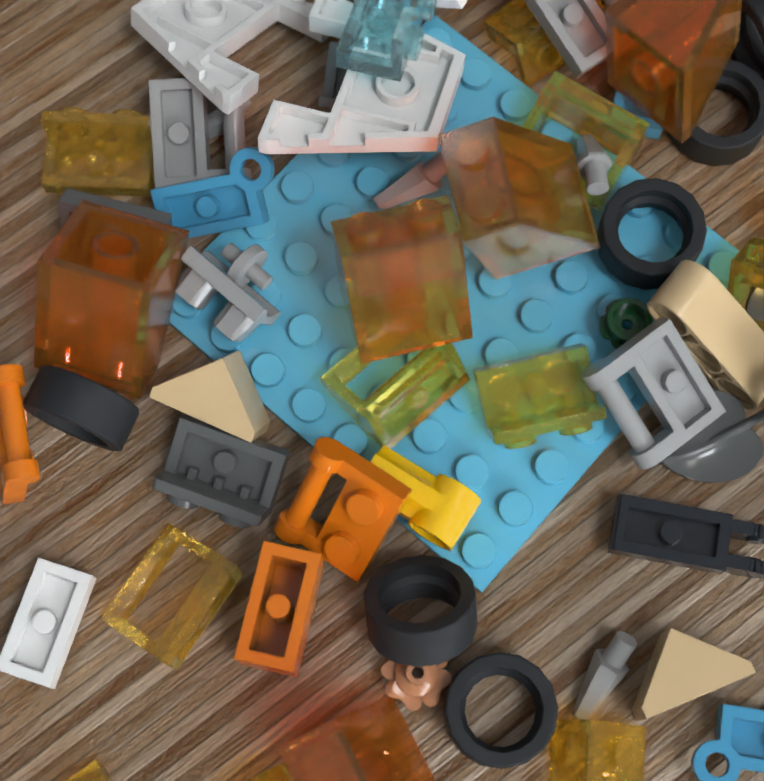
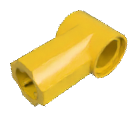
[370,445,482,551]

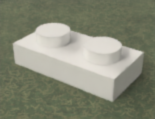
[0,558,97,689]

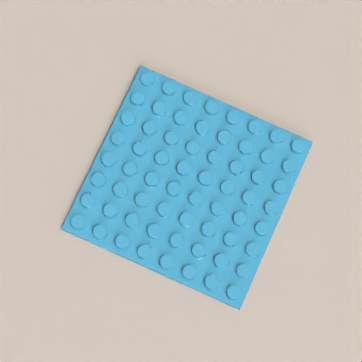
[151,13,760,593]

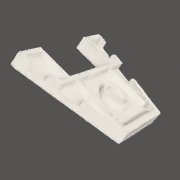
[131,0,330,115]
[258,0,466,154]

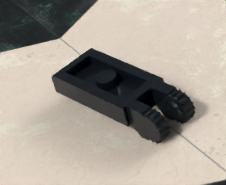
[607,494,764,579]

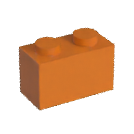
[234,541,325,678]

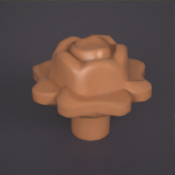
[381,659,453,711]

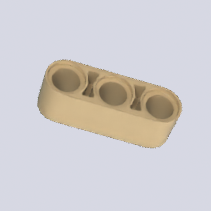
[646,260,764,411]

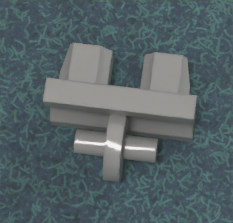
[174,243,281,342]

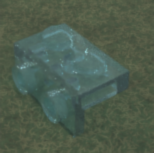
[335,0,437,82]

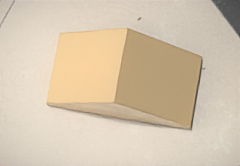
[149,350,271,443]
[632,628,756,721]

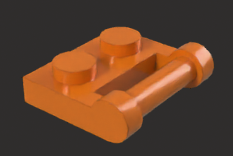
[0,364,41,505]
[274,437,412,582]

